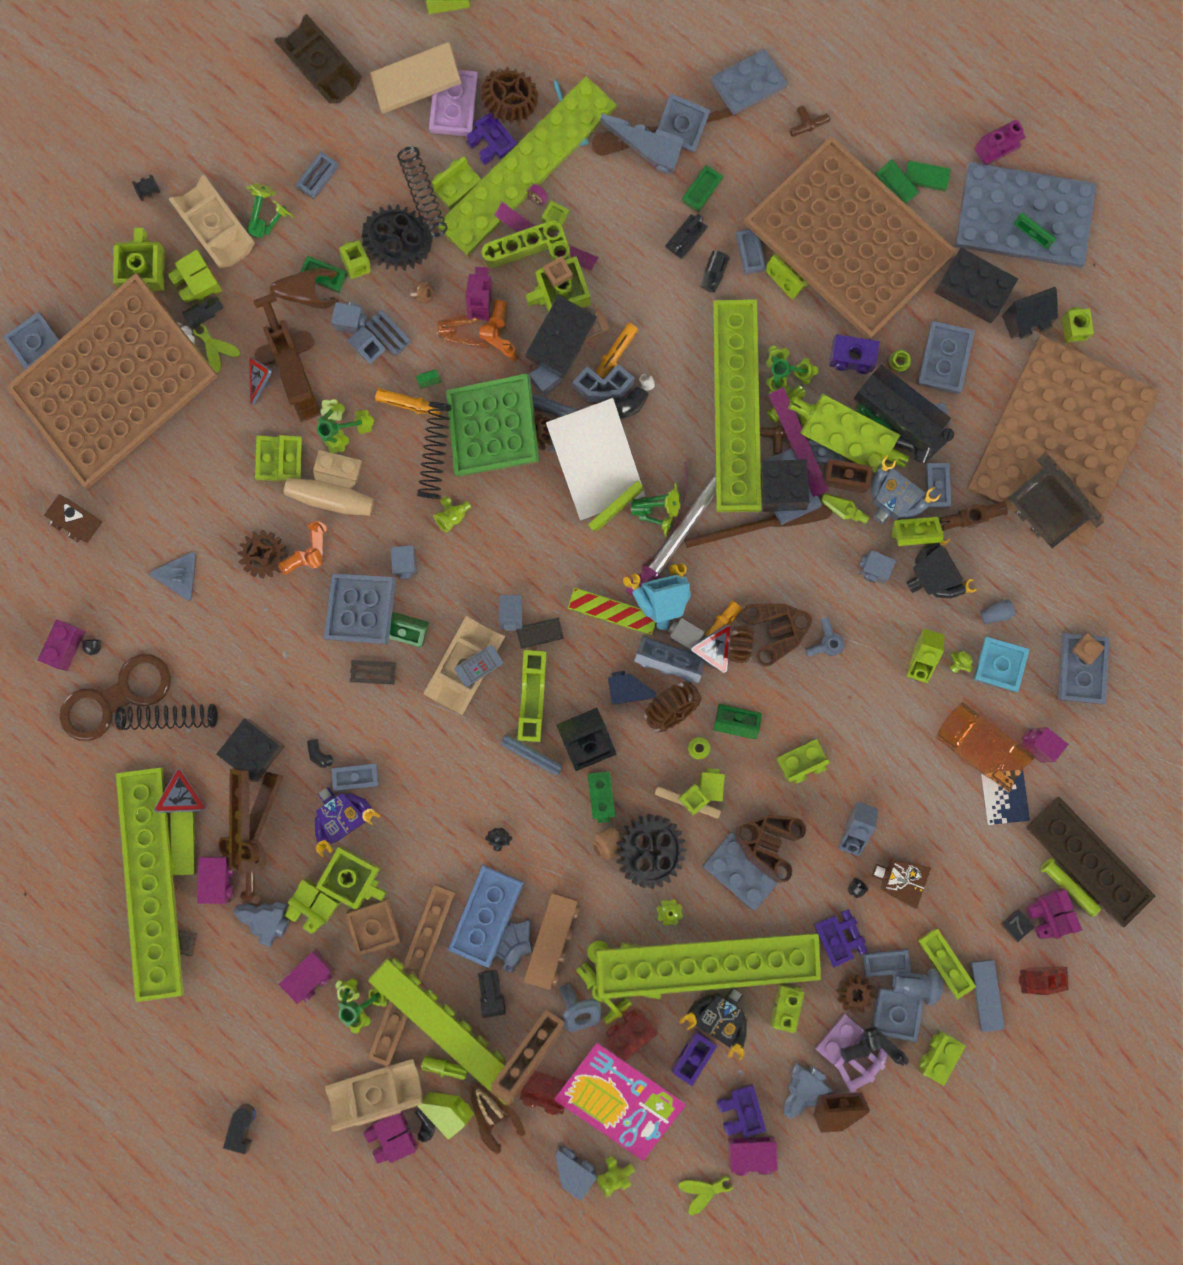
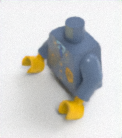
[871,454,941,525]

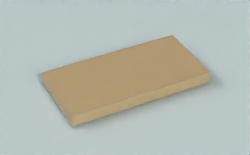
[370,42,462,114]

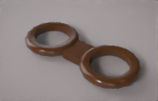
[59,654,171,741]

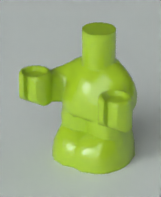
[433,496,471,533]
[596,1155,635,1198]

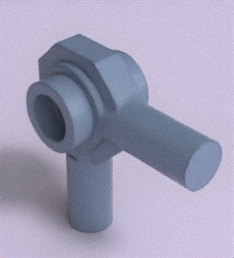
[805,617,845,657]

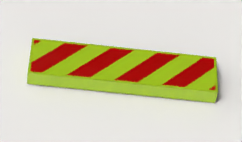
[567,587,656,636]

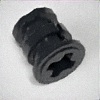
[132,174,161,202]

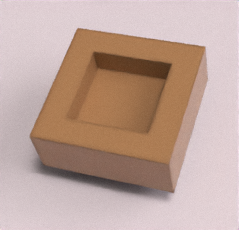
[543,256,573,288]
[1071,633,1105,665]

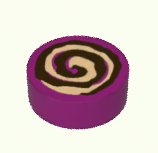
[527,184,548,206]

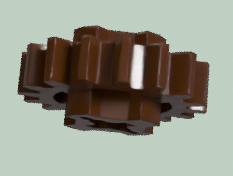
[238,530,288,579]

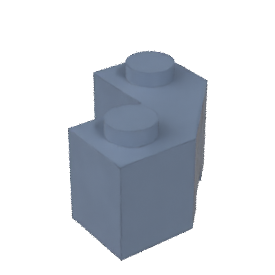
[572,364,635,403]

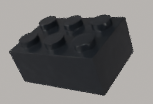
[934,247,1018,324]
[526,295,597,379]

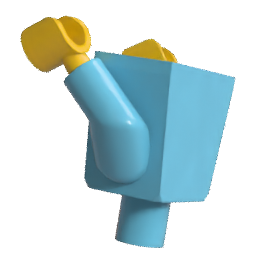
[623,563,691,630]

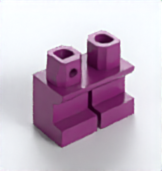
[974,119,1026,165]
[465,266,492,321]
[1026,888,1083,939]
[364,1110,418,1164]

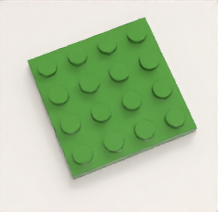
[446,374,539,477]

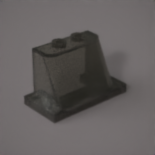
[1008,451,1104,548]

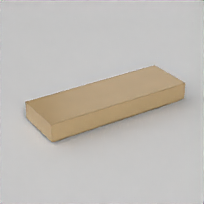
[654,786,721,819]

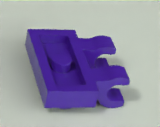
[466,114,517,165]
[716,1084,766,1138]

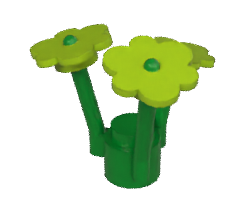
[246,183,294,239]
[317,399,374,454]
[631,483,681,537]

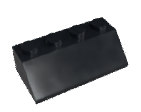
[854,364,951,453]

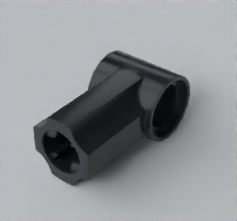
[478,970,506,1018]

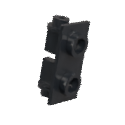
[665,214,708,260]

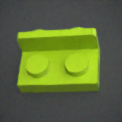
[431,156,481,210]
[765,254,809,299]
[892,517,944,546]
[776,739,830,784]
[918,1030,966,1086]

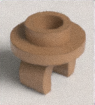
[410,281,434,304]

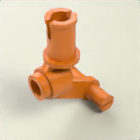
[479,300,518,361]
[278,521,327,575]

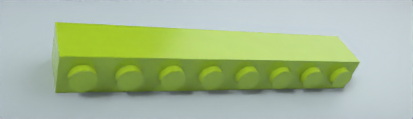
[368,956,507,1105]

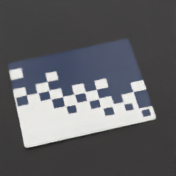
[981,770,1030,825]

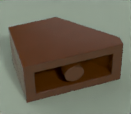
[814,1092,870,1133]

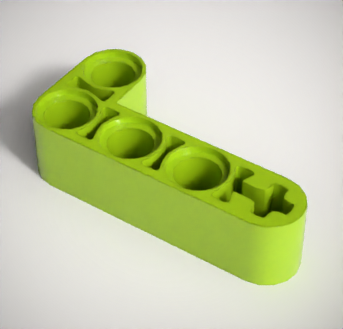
[481,221,571,268]

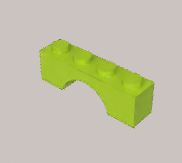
[517,650,547,742]

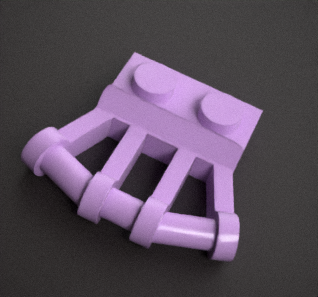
[814,1013,894,1093]

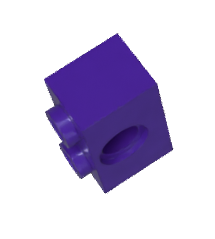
[829,334,880,374]
[671,1029,717,1086]

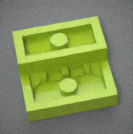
[254,435,302,481]

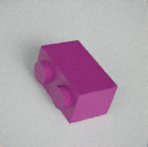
[37,619,86,671]
[1020,727,1069,763]
[197,856,235,904]
[279,949,334,1004]
[728,1136,778,1176]

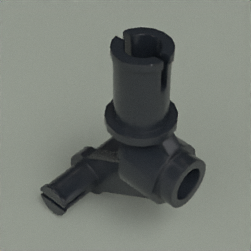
[894,428,954,464]
[840,1027,909,1066]

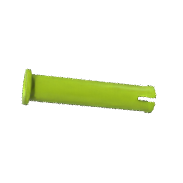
[1040,858,1101,917]

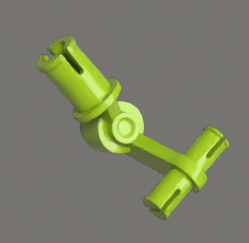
[576,962,632,1025]

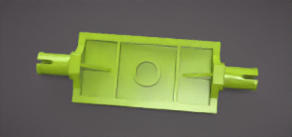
[788,393,909,473]

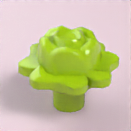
[950,651,973,673]
[656,899,683,926]

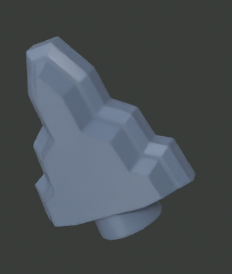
[233,902,289,948]
[783,1063,834,1119]

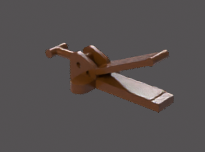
[253,294,322,422]
[218,768,283,904]

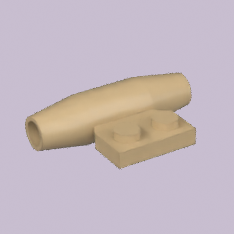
[284,450,375,516]

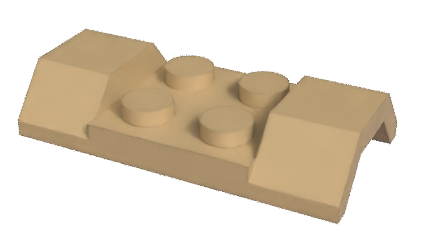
[169,175,255,268]
[423,616,505,715]
[325,1059,424,1132]

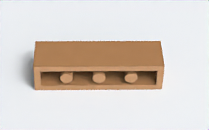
[524,892,581,990]
[490,1009,565,1106]

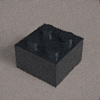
[761,459,810,512]
[216,718,285,782]

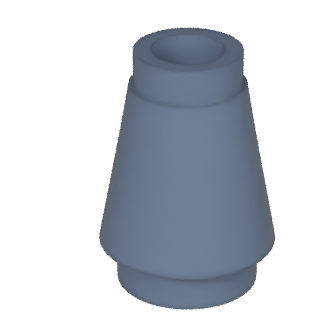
[980,599,1016,624]

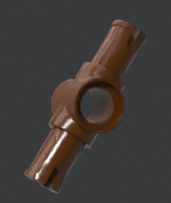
[939,501,1008,531]

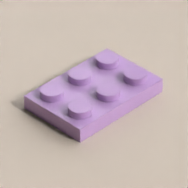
[429,70,478,136]

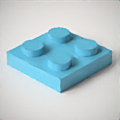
[973,637,1030,692]

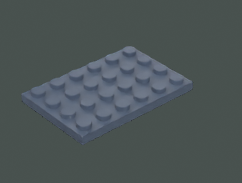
[955,162,1097,268]

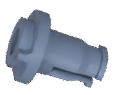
[892,968,943,1006]

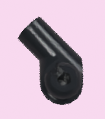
[307,739,333,768]
[414,1108,435,1143]

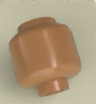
[592,827,624,861]

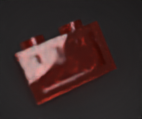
[519,1070,568,1116]

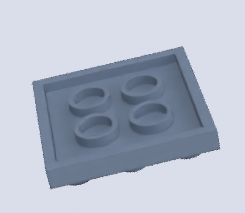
[324,573,396,645]

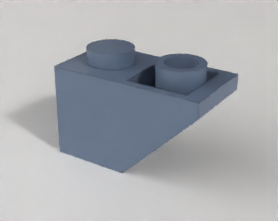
[838,801,878,856]
[556,1145,597,1201]

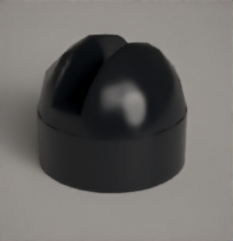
[82,640,101,655]
[848,878,868,898]

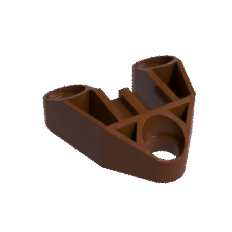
[741,603,812,667]
[735,815,806,883]

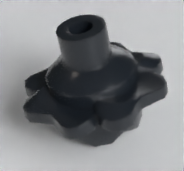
[485,828,513,851]

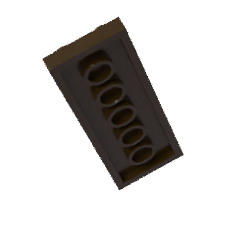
[1025,797,1156,928]

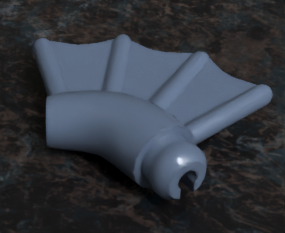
[495,919,533,973]

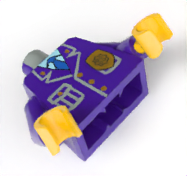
[315,787,380,857]

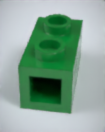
[587,772,615,823]

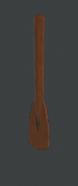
[592,108,737,156]
[685,498,833,548]

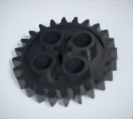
[361,205,433,271]
[615,814,687,889]

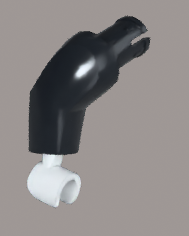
[615,374,655,419]

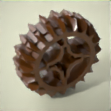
[480,66,538,125]
[643,681,702,733]

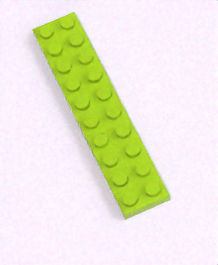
[437,76,617,256]
[713,299,761,512]
[116,767,184,1002]
[595,933,821,999]

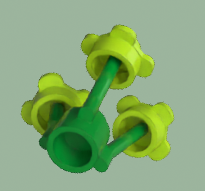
[766,345,819,394]
[335,978,388,1034]

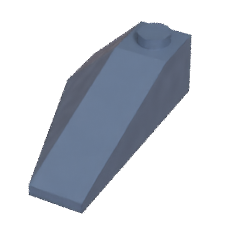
[600,114,684,174]

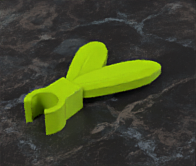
[193,324,240,373]
[678,1175,733,1215]

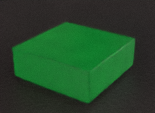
[416,369,441,389]

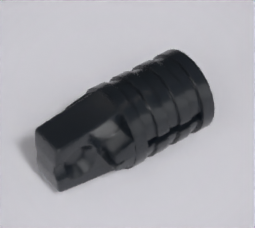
[701,251,730,293]
[182,296,224,329]

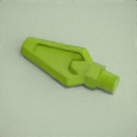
[821,493,870,524]

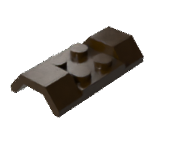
[274,14,362,104]

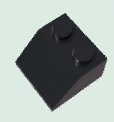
[1002,287,1058,339]
[556,708,616,771]

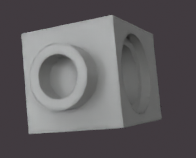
[668,618,704,652]

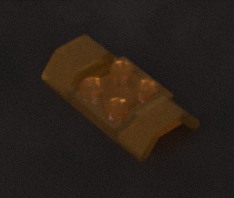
[935,702,1036,792]

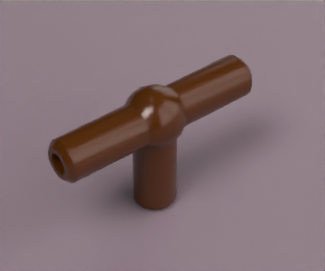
[790,106,830,137]
[760,426,787,455]

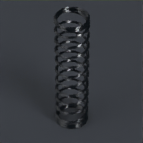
[397,146,448,238]
[417,402,452,499]
[115,703,218,731]

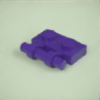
[814,909,868,967]

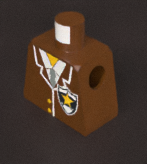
[872,859,931,909]

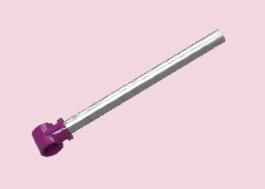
[625,472,716,597]

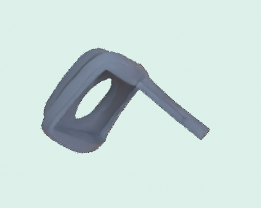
[559,984,601,1032]

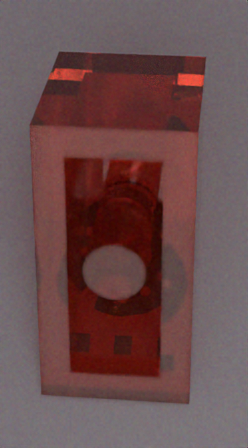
[1019,967,1069,995]

